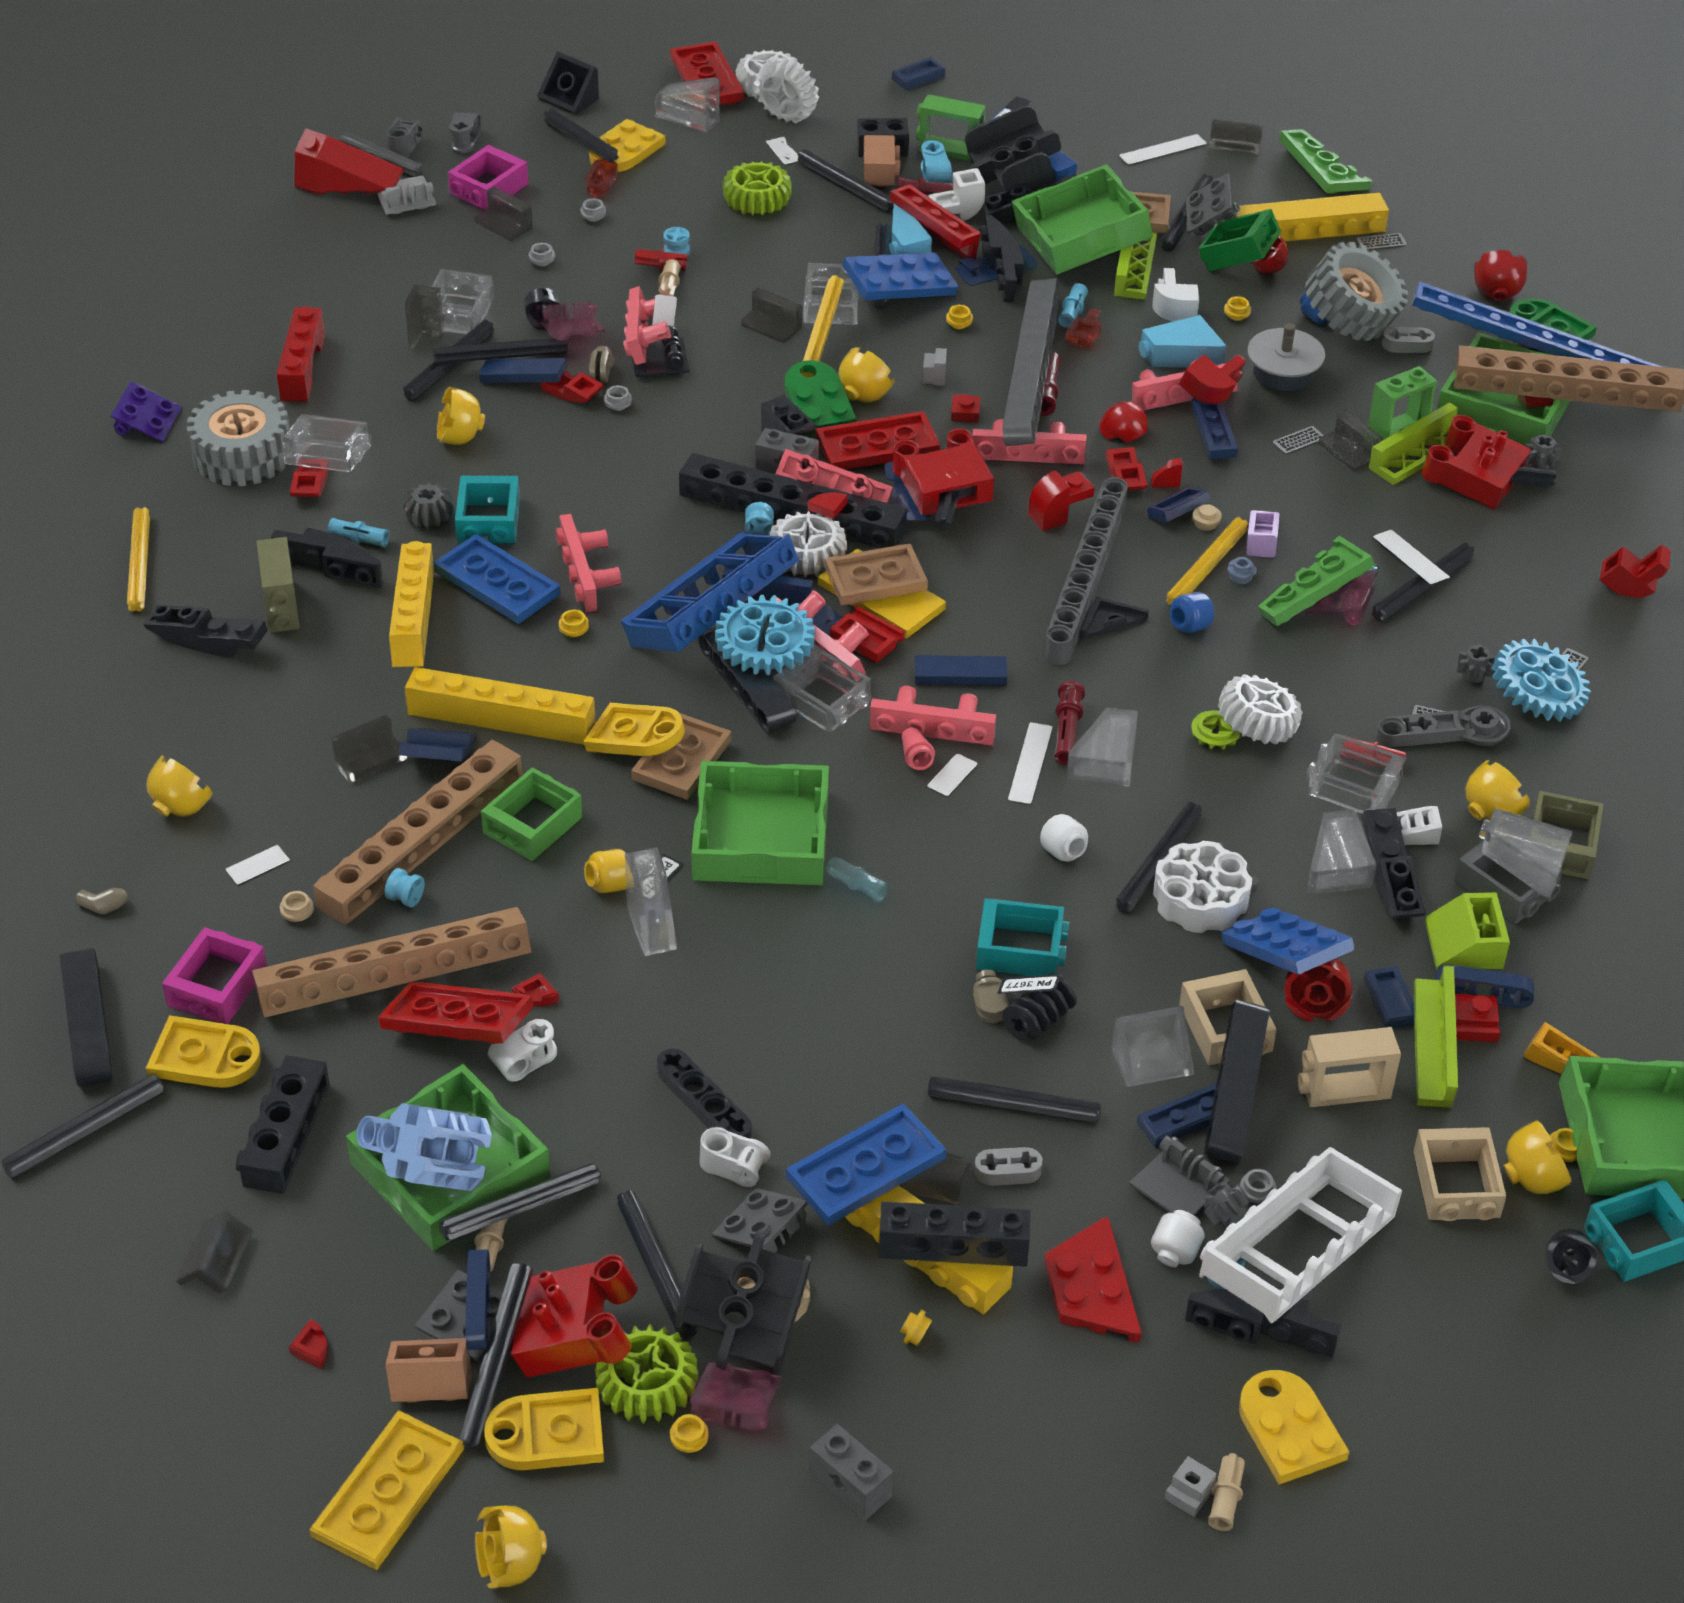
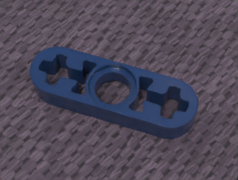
[1435,965,1535,1008]
[465,1249,491,1350]

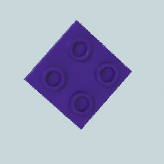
[110,381,182,443]

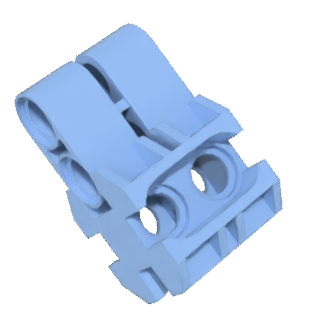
[357,1103,492,1191]

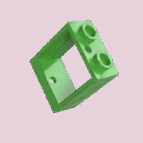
[916,94,986,161]
[1366,366,1437,445]
[481,767,583,862]

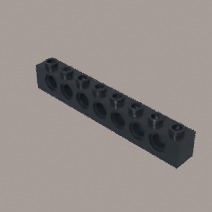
[679,453,907,548]

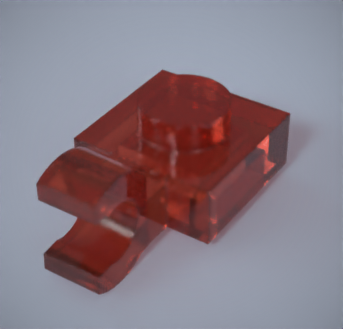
[1066,308,1102,349]

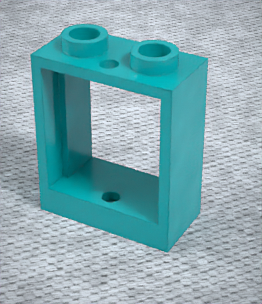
[455,476,520,543]
[976,898,1070,976]
[1584,1179,1684,1282]

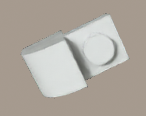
[928,168,985,221]
[1152,268,1199,321]

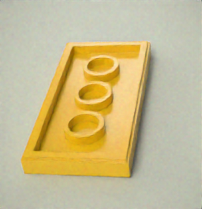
[818,548,946,639]
[309,1410,464,1570]

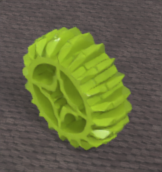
[723,161,792,216]
[595,1324,698,1424]

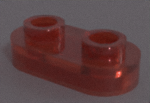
[585,158,618,197]

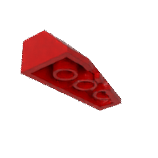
[294,129,404,194]

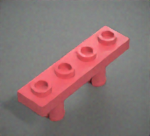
[623,286,671,365]
[1132,360,1238,411]
[973,419,1086,465]
[776,449,894,503]
[556,514,621,613]
[776,590,869,682]
[870,686,996,746]

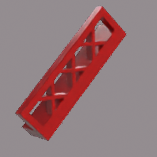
[889,184,981,260]

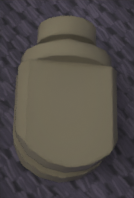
[589,346,614,383]
[973,970,1009,1023]

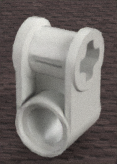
[488,1019,557,1082]
[700,1127,771,1187]

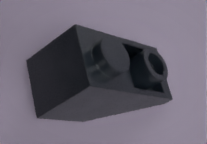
[761,395,815,436]

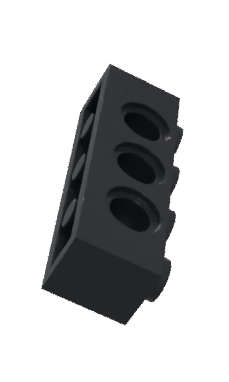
[236,1055,330,1194]
[879,1201,1030,1267]

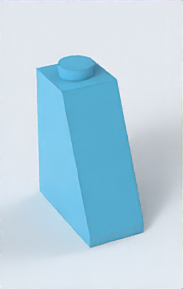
[1139,315,1226,368]

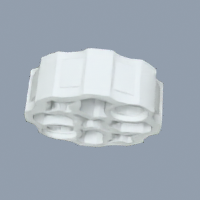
[1153,841,1252,933]

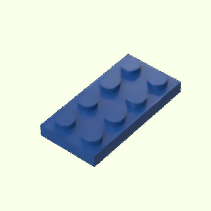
[842,252,959,300]
[433,534,561,624]
[1221,908,1354,974]
[786,1103,947,1226]

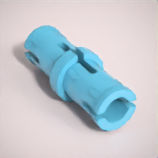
[1058,283,1088,328]
[328,518,390,548]

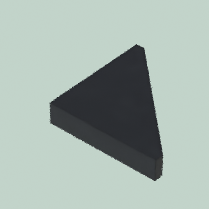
[1079,596,1149,640]

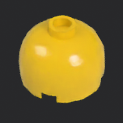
[838,347,895,403]
[437,387,485,445]
[146,755,213,817]
[1465,760,1530,825]
[1503,1120,1571,1194]
[475,1505,547,1588]

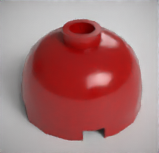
[1474,250,1528,301]
[1284,958,1353,1022]

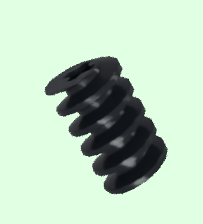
[1002,973,1077,1040]

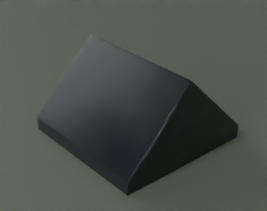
[537,51,599,114]

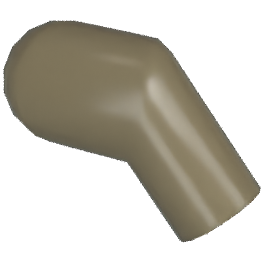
[75,887,128,915]

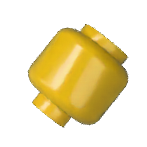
[584,849,635,894]

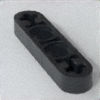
[657,1048,752,1139]

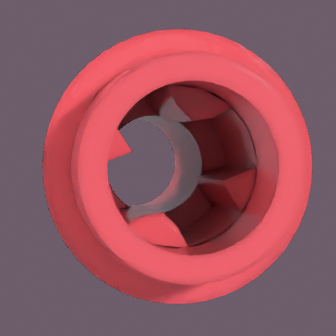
[902,728,935,770]

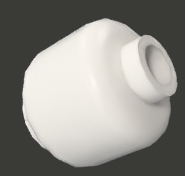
[1040,814,1088,862]
[1151,1210,1205,1267]

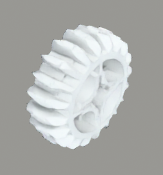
[736,49,800,100]
[754,56,820,123]
[769,511,847,578]
[1218,674,1303,744]

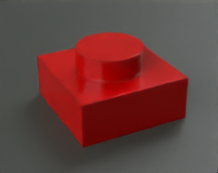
[951,394,980,422]

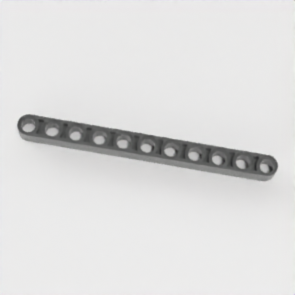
[1003,278,1060,446]

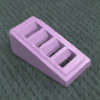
[1246,510,1280,558]

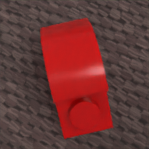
[1179,354,1246,404]
[1028,470,1095,531]
[1599,544,1671,598]

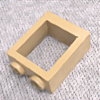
[1179,969,1277,1066]
[1298,1027,1401,1107]
[1413,1127,1506,1221]

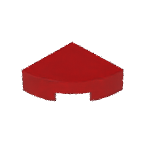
[1150,458,1183,488]
[808,492,848,519]
[511,973,559,1006]
[289,1319,328,1369]

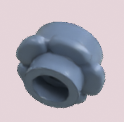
[1227,557,1257,584]

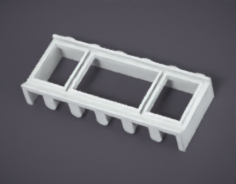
[1199,1147,1402,1324]

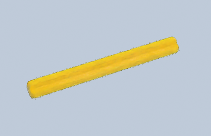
[801,275,844,378]
[127,507,150,612]
[1166,517,1248,605]

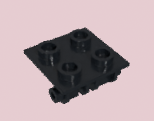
[631,325,690,377]

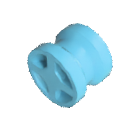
[664,227,690,255]
[745,502,774,536]
[384,868,425,908]

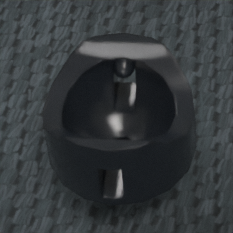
[523,288,561,330]
[1545,1228,1597,1284]

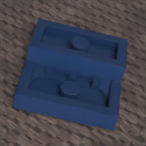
[399,727,476,761]

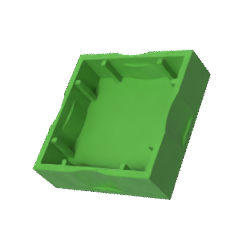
[1012,164,1153,275]
[1437,332,1571,446]
[691,761,829,886]
[1558,1056,1684,1199]
[346,1064,551,1252]

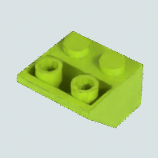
[1425,892,1510,970]

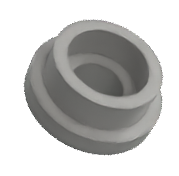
[580,198,606,222]
[529,243,555,266]
[604,385,632,411]
[1240,1169,1276,1204]

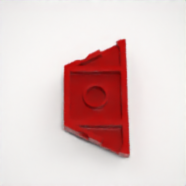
[1044,1217,1141,1342]

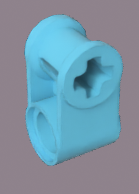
[921,140,952,183]

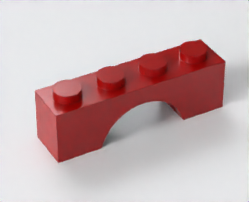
[277,307,325,402]

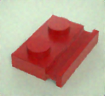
[830,606,905,663]
[1455,994,1501,1042]

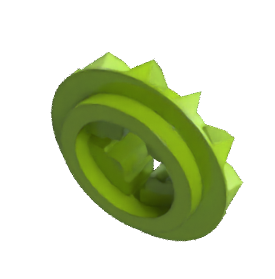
[1191,710,1241,750]

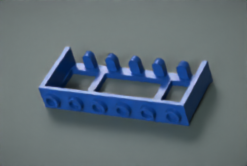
[621,532,799,652]

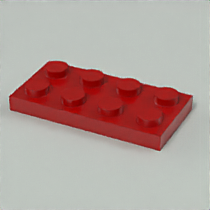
[670,41,744,108]
[816,411,940,470]
[378,981,534,1044]

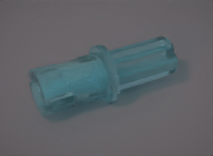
[826,857,889,902]

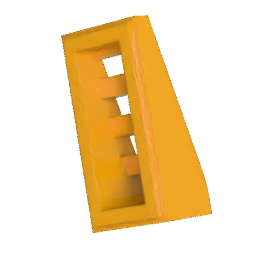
[1523,1022,1599,1074]

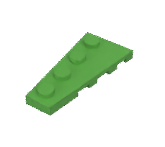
[1279,129,1372,194]
[1258,535,1375,626]

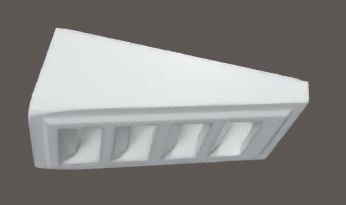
[1397,806,1442,845]

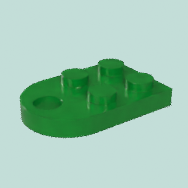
[1510,298,1597,340]
[784,360,856,436]

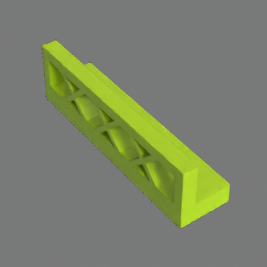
[1114,232,1157,300]
[1369,402,1458,485]
[1413,966,1458,1108]

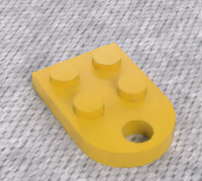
[589,119,666,172]
[583,703,685,756]
[146,1015,261,1088]
[1239,1370,1349,1485]
[484,1388,604,1470]

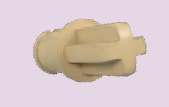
[658,260,680,296]
[474,1218,508,1271]
[1208,1453,1245,1531]

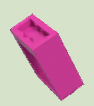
[448,145,529,212]
[162,927,267,1024]

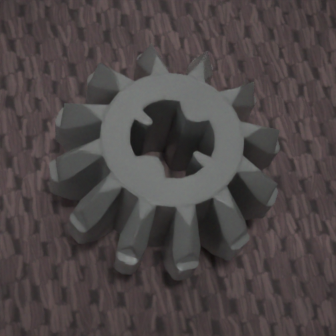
[403,482,453,529]

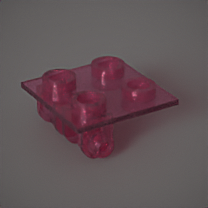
[541,301,605,340]
[1306,571,1378,625]
[690,1362,782,1432]

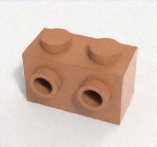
[864,135,900,187]
[385,1338,472,1403]

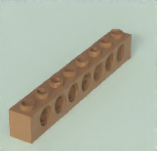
[1454,345,1684,412]
[313,739,523,926]
[252,907,531,1018]

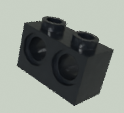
[857,118,909,157]

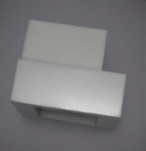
[923,348,947,386]
[1165,1456,1217,1517]

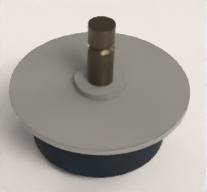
[1248,323,1325,391]

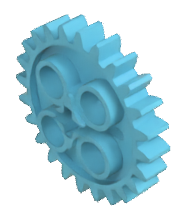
[715,595,815,675]
[1492,639,1591,721]

